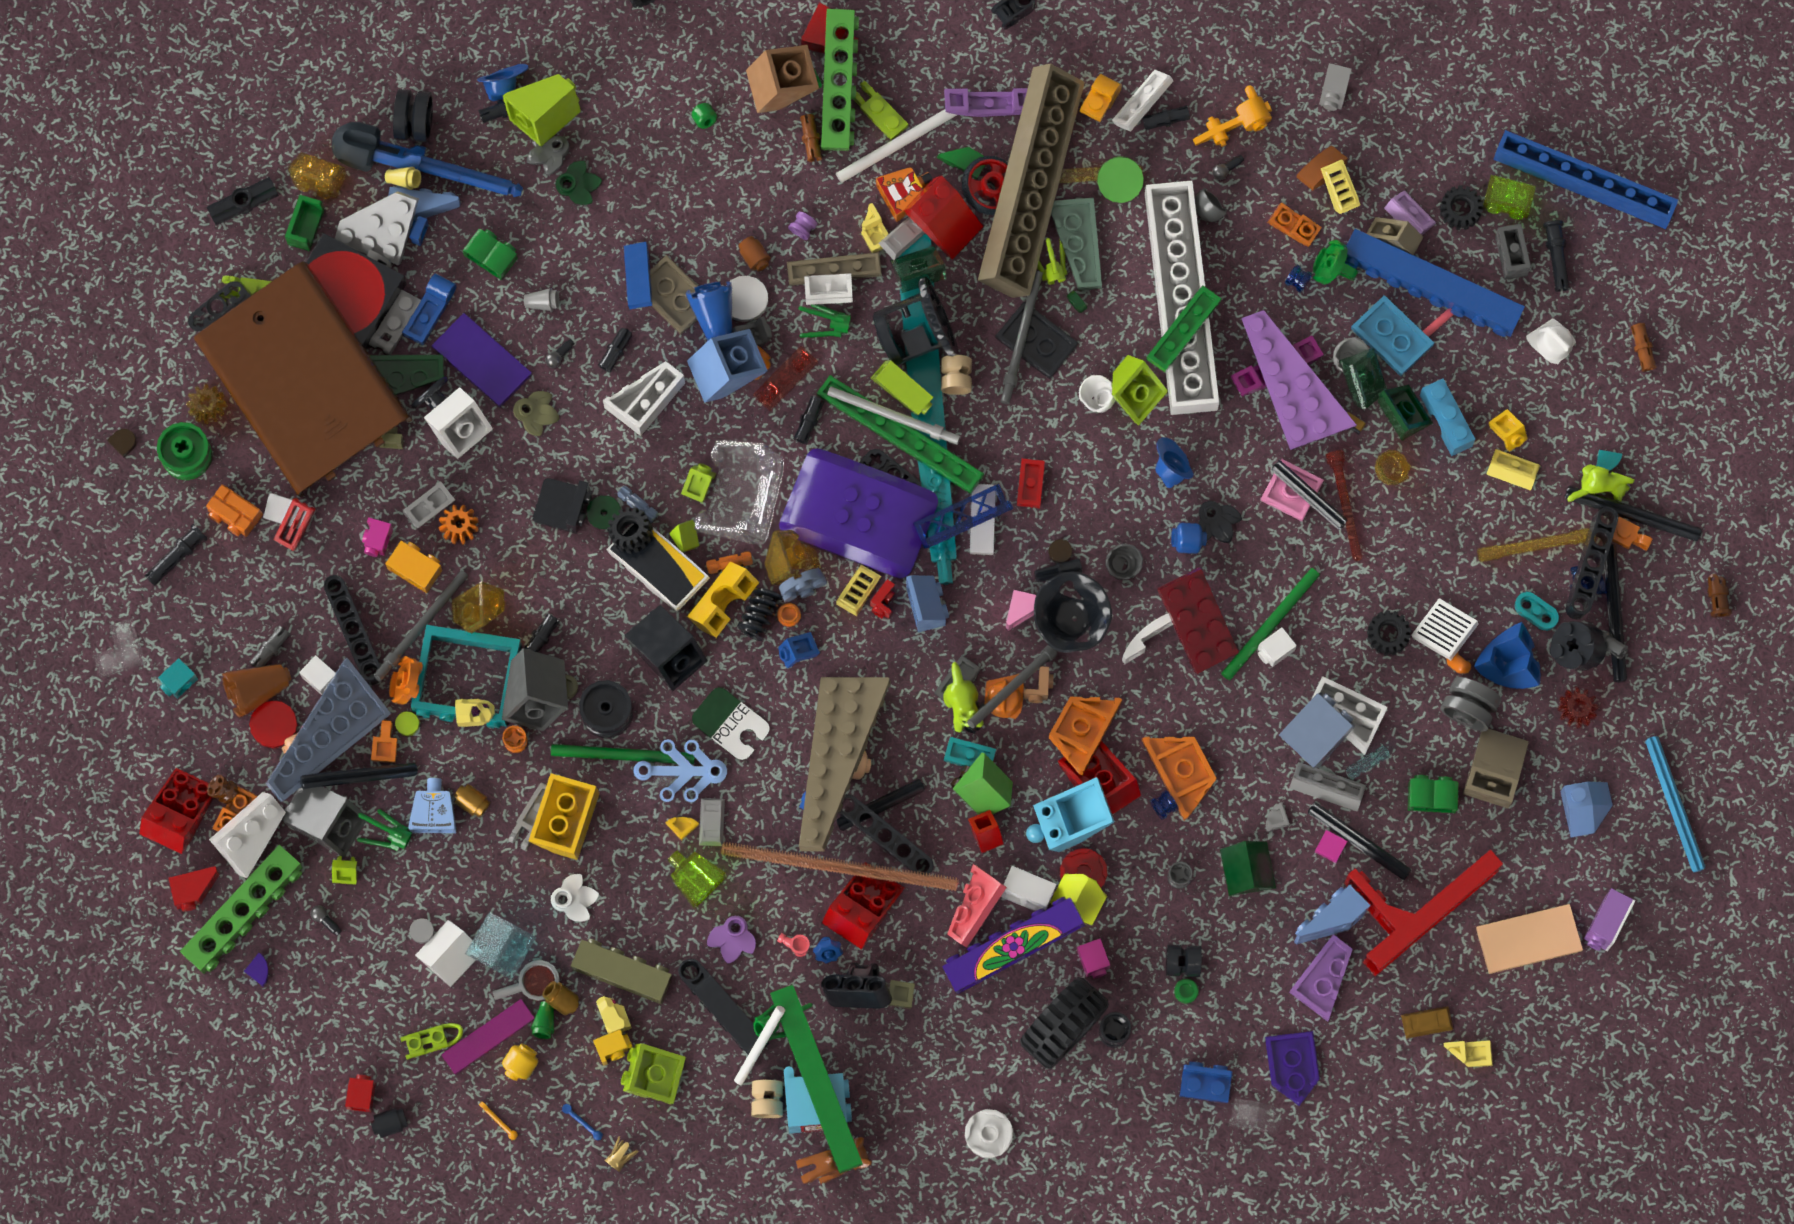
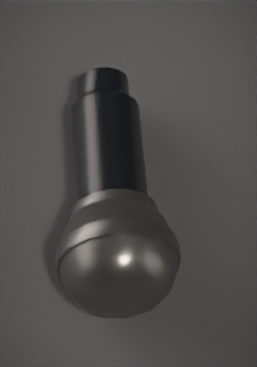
[1212,155,1244,180]
[545,339,575,368]
[310,905,342,936]

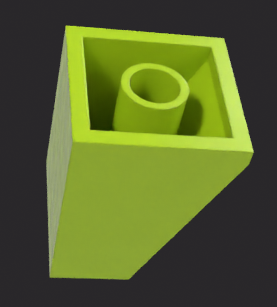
[503,74,581,146]

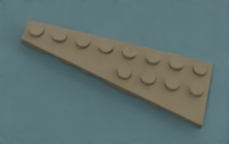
[799,677,891,851]

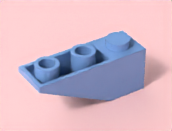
[388,186,461,221]

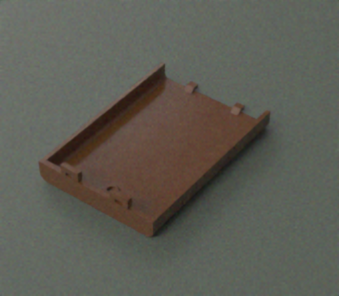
[194,261,412,497]

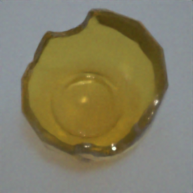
[1375,450,1411,486]

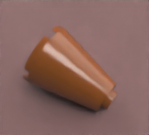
[222,664,291,718]

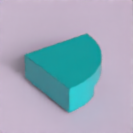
[1596,450,1622,471]

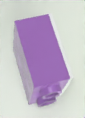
[1584,888,1635,951]

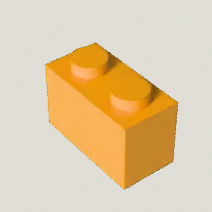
[385,541,443,594]

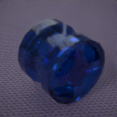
[1285,264,1313,293]
[1150,790,1179,820]

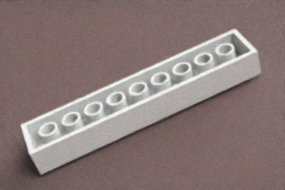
[1145,181,1219,415]

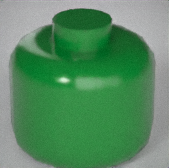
[691,103,717,129]

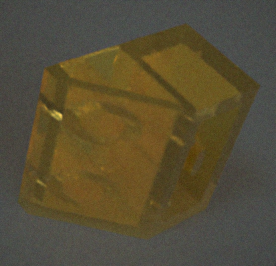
[288,152,347,199]

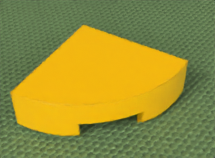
[665,817,699,841]

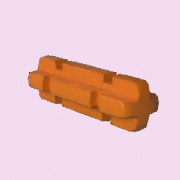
[706,551,753,574]

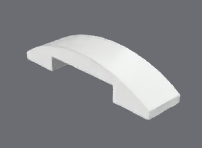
[1122,614,1173,664]

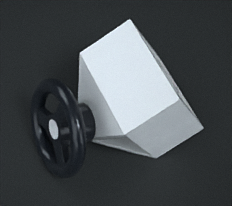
[411,376,493,459]

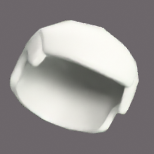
[1079,375,1116,413]

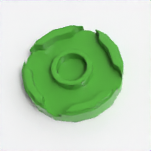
[1097,156,1144,203]

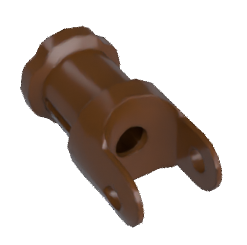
[1707,574,1733,618]

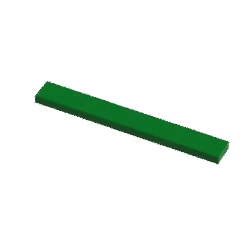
[817,375,984,494]
[770,985,863,1174]

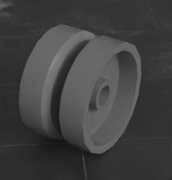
[1440,677,1502,732]

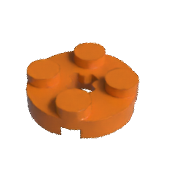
[389,656,423,705]

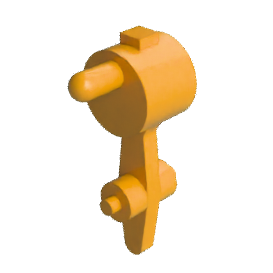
[1193,85,1272,147]

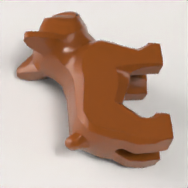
[796,1137,872,1184]

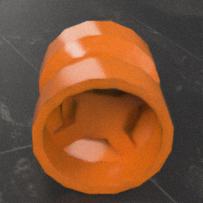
[502,725,528,753]

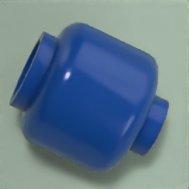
[1171,523,1207,554]

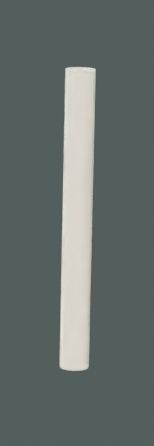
[734,1006,785,1085]

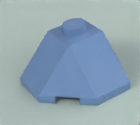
[1560,782,1613,837]

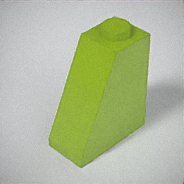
[870,360,933,415]

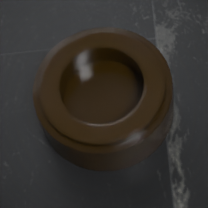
[1048,539,1072,563]

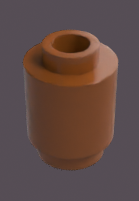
[738,236,771,272]

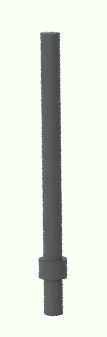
[1000,271,1043,404]
[373,570,468,681]
[967,645,1058,728]

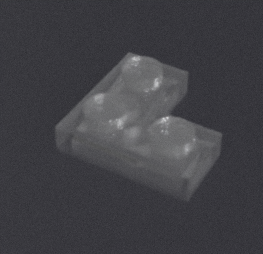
[93,618,146,678]

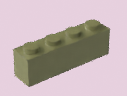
[571,938,672,1005]

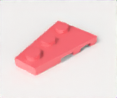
[948,864,1007,948]

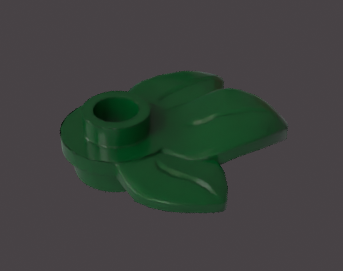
[555,161,602,205]

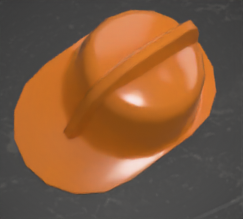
[985,674,1024,719]

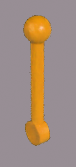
[479,1101,518,1140]

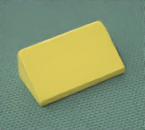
[1487,449,1540,490]

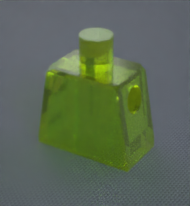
[668,850,727,910]

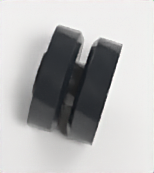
[393,89,433,143]
[579,680,633,738]

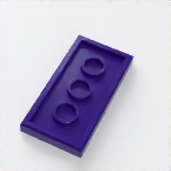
[432,313,532,408]

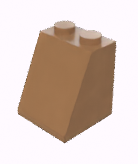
[746,45,819,113]

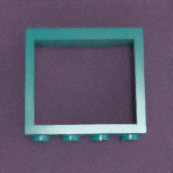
[411,625,522,729]

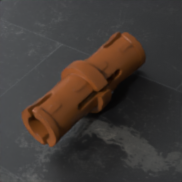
[800,114,822,162]
[1630,323,1657,372]

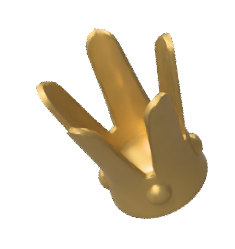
[604,1136,639,1173]

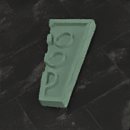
[1051,198,1102,290]

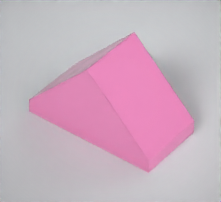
[1006,590,1036,631]

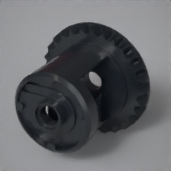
[873,277,959,366]

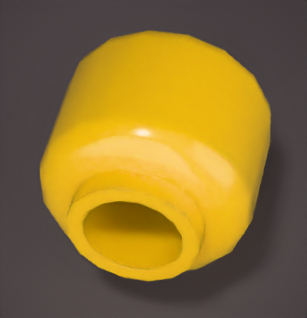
[502,1043,538,1081]

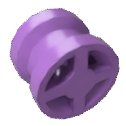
[788,211,818,240]

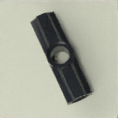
[207,177,279,226]

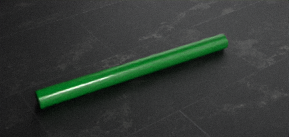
[1221,568,1320,681]
[551,744,695,765]

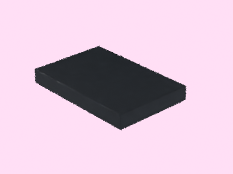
[995,302,1079,379]

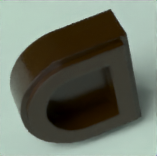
[107,429,136,458]

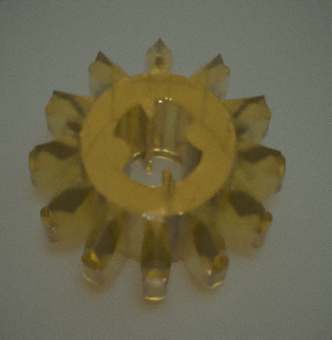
[186,383,227,425]

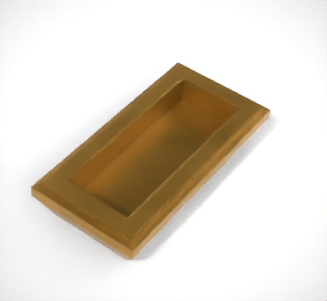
[1401,1006,1453,1039]

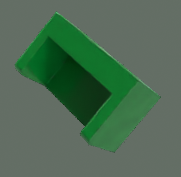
[285,195,325,251]

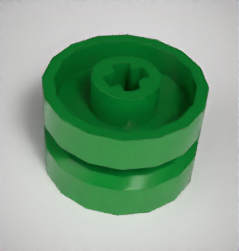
[157,422,213,480]

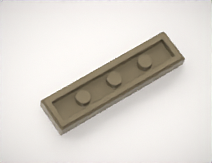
[787,252,882,286]

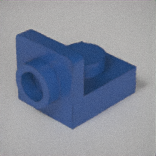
[778,632,820,668]

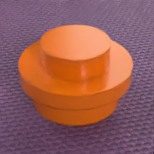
[777,603,801,627]

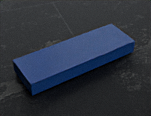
[624,242,653,309]

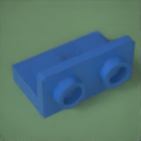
[1180,1062,1233,1103]

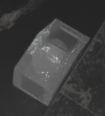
[1230,1098,1281,1134]

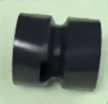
[1166,944,1202,977]
[1098,1012,1131,1048]

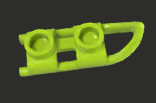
[400,1023,463,1060]

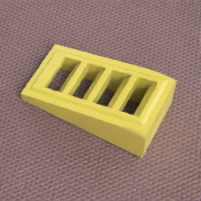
[1321,160,1360,214]
[836,565,881,616]

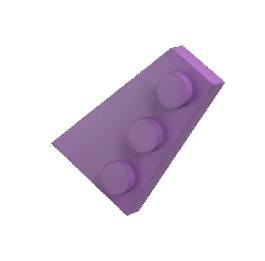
[1289,934,1353,1022]

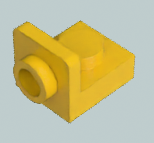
[1489,409,1527,452]

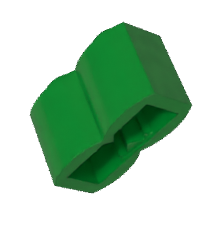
[463,229,518,281]
[1408,775,1458,813]

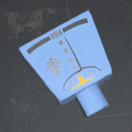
[409,778,456,833]

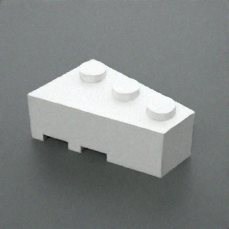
[603,361,685,436]
[1311,676,1387,755]
[209,792,286,878]

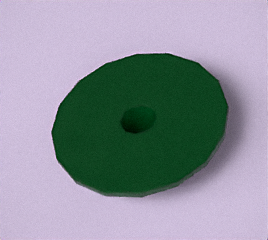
[587,496,621,529]

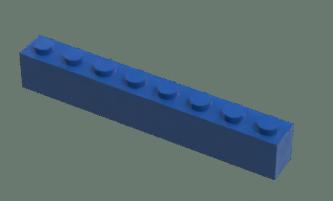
[1493,130,1678,229]
[1345,229,1525,337]

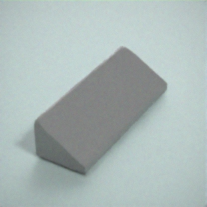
[1289,762,1366,811]

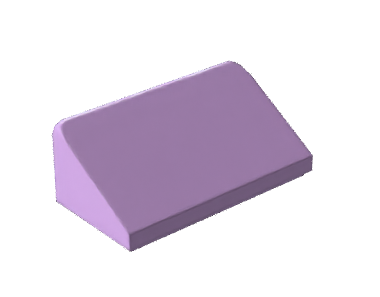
[1384,191,1436,235]

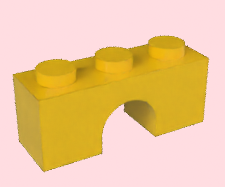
[687,562,759,638]

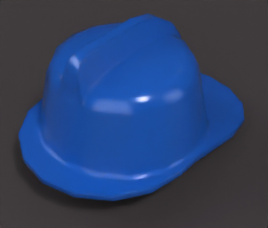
[477,64,529,101]
[1155,437,1194,488]

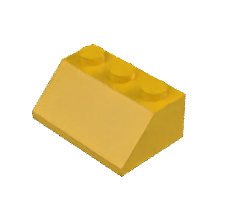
[528,773,600,860]

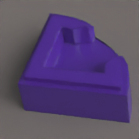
[244,953,268,987]

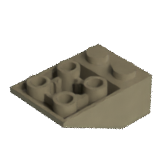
[1463,729,1529,809]

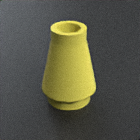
[385,167,421,190]

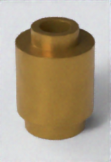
[454,784,491,818]
[542,981,579,1015]

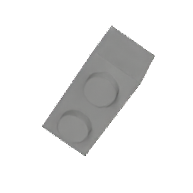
[1319,63,1351,111]

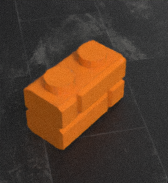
[206,484,263,537]

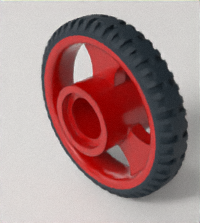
[962,156,1008,215]

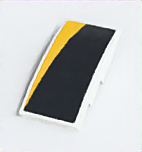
[606,524,710,612]

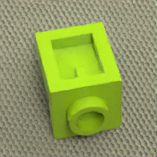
[681,464,716,503]

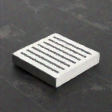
[1412,598,1478,661]

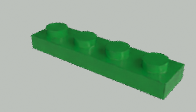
[1147,285,1222,373]

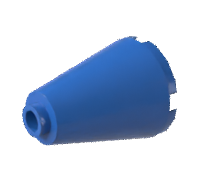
[686,281,732,341]

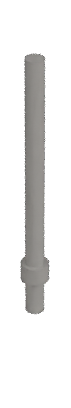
[827,387,961,445]

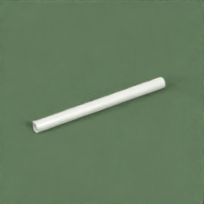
[836,109,957,183]

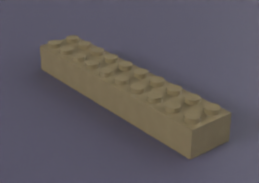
[978,63,1085,298]

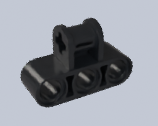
[821,962,892,1009]

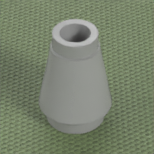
[524,288,559,311]

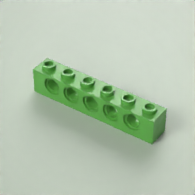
[821,9,859,151]
[180,845,303,974]

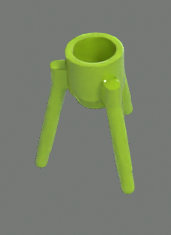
[1037,238,1068,285]

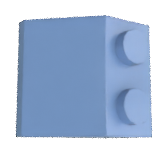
[906,575,949,632]

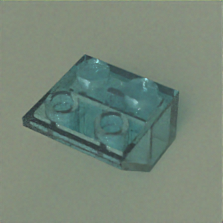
[465,912,536,980]

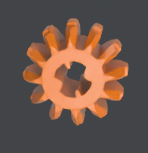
[439,505,479,545]

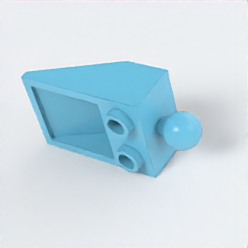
[1026,777,1115,852]

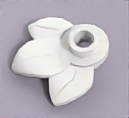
[551,874,599,922]

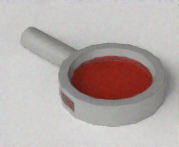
[492,960,560,1002]

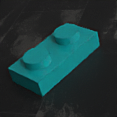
[944,737,996,767]

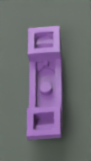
[944,88,1028,117]

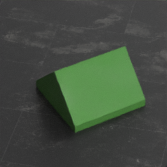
[953,752,1013,815]

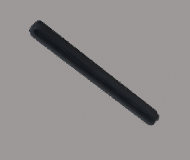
[1565,486,1702,541]
[1604,544,1627,683]

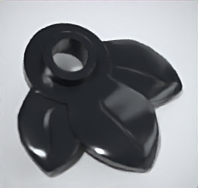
[1198,501,1242,543]

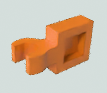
[1612,517,1652,551]
[371,720,398,763]

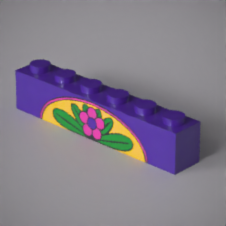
[942,897,1086,994]

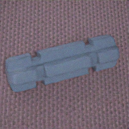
[617,486,658,523]

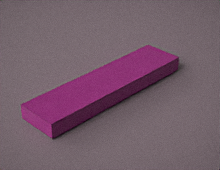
[441,999,535,1075]

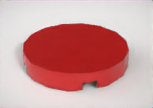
[249,701,298,749]
[1060,848,1108,888]

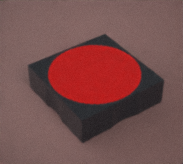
[306,233,407,351]

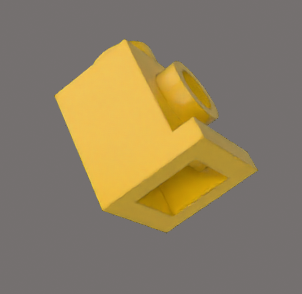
[593,1029,632,1066]

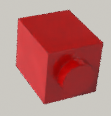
[345,1075,376,1113]

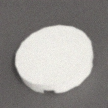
[726,276,768,322]
[965,1109,1013,1158]

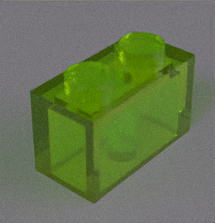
[1483,175,1536,220]

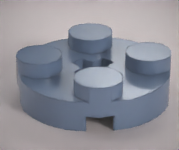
[779,568,827,602]

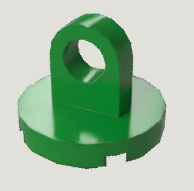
[1313,239,1358,285]

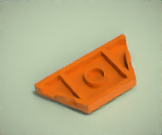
[1049,697,1122,775]
[1142,737,1217,821]

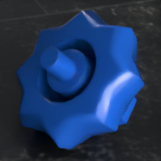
[813,937,843,964]

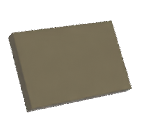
[650,255,697,335]

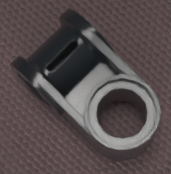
[991,0,1035,30]

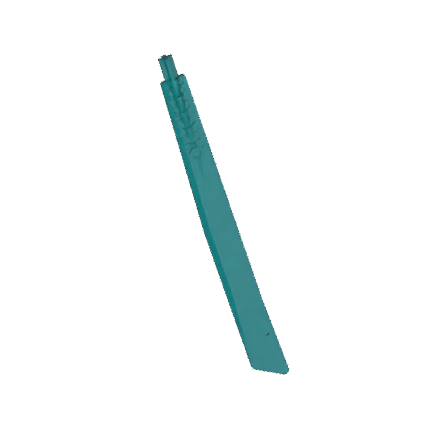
[897,233,957,585]

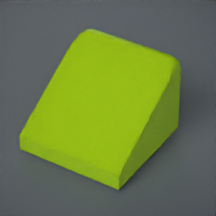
[669,520,699,552]

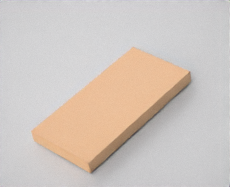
[1476,904,1583,974]

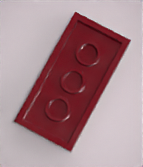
[1157,567,1239,674]

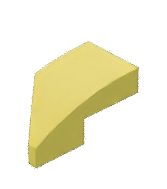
[861,203,888,253]
[1444,1040,1493,1067]

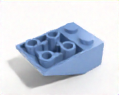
[1294,885,1370,945]

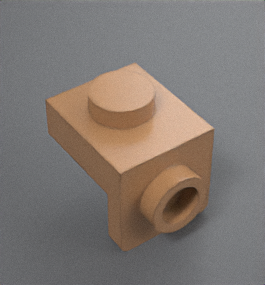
[1024,667,1053,703]

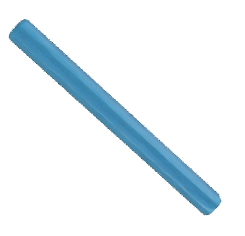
[1645,736,1705,872]

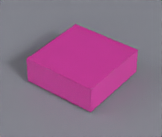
[1315,830,1347,863]

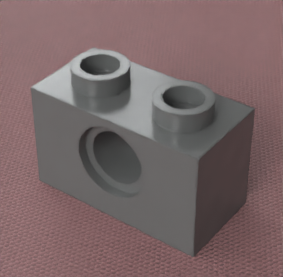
[1495,224,1531,280]

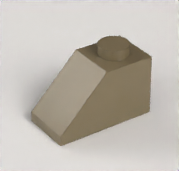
[1366,217,1423,255]

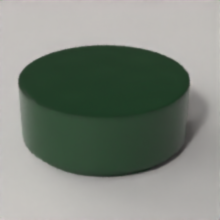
[1067,290,1087,313]

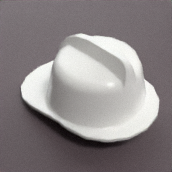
[1526,318,1576,364]

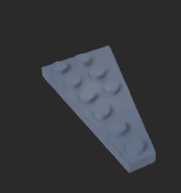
[266,658,391,802]

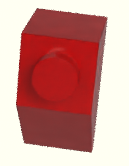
[169,866,220,912]

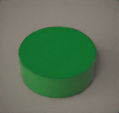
[1174,979,1199,1004]

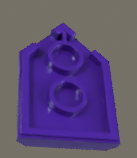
[1265,1031,1320,1106]

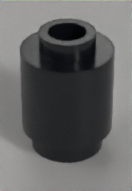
[370,1108,408,1138]

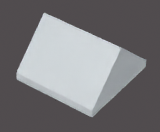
[415,920,483,987]

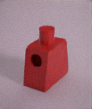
[801,2,859,57]

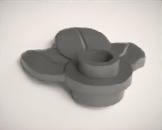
[526,136,570,176]

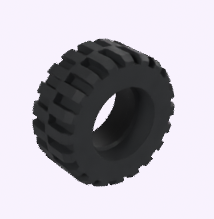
[1020,977,1109,1069]

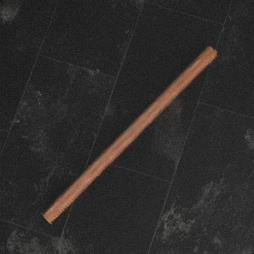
[721,842,959,891]

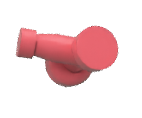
[777,933,810,957]

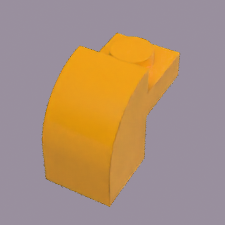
[1080,74,1122,122]

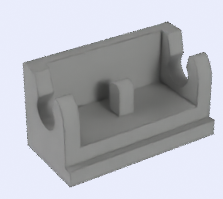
[403,481,455,529]

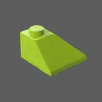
[1112,355,1168,425]

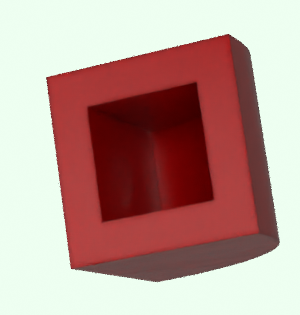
[968,810,1004,853]

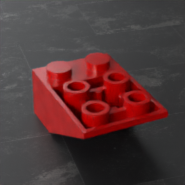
[139,768,213,854]
[822,862,905,950]

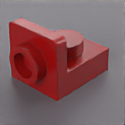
[870,579,896,619]

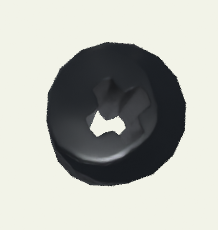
[737,588,783,641]

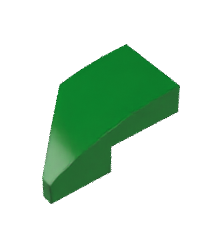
[937,147,985,179]

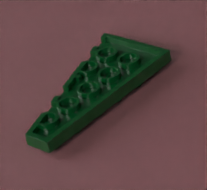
[369,355,443,395]

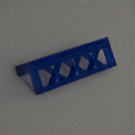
[913,484,1013,549]

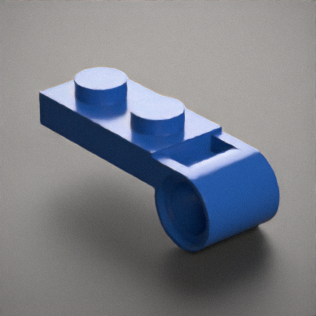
[402,273,457,345]

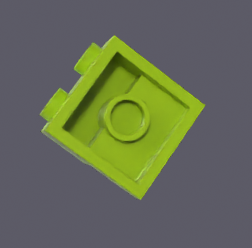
[621,1043,686,1104]

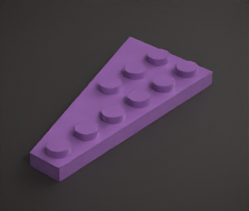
[1242,310,1357,450]

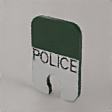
[692,687,770,760]

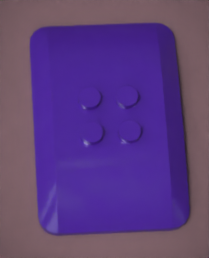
[779,448,938,579]

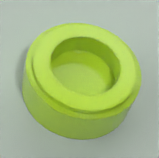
[395,712,420,736]

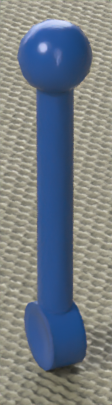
[562,1104,603,1140]

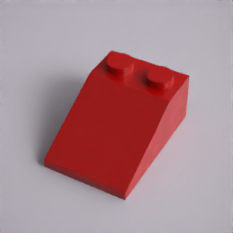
[903,175,983,260]
[1058,741,1141,815]

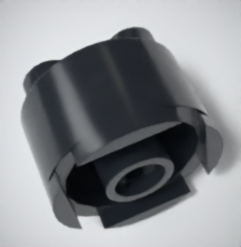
[1550,621,1607,671]

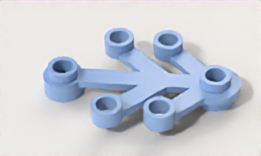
[633,739,727,802]

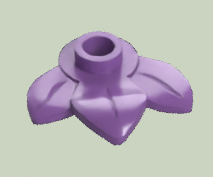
[707,916,756,963]

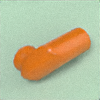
[1446,651,1471,674]

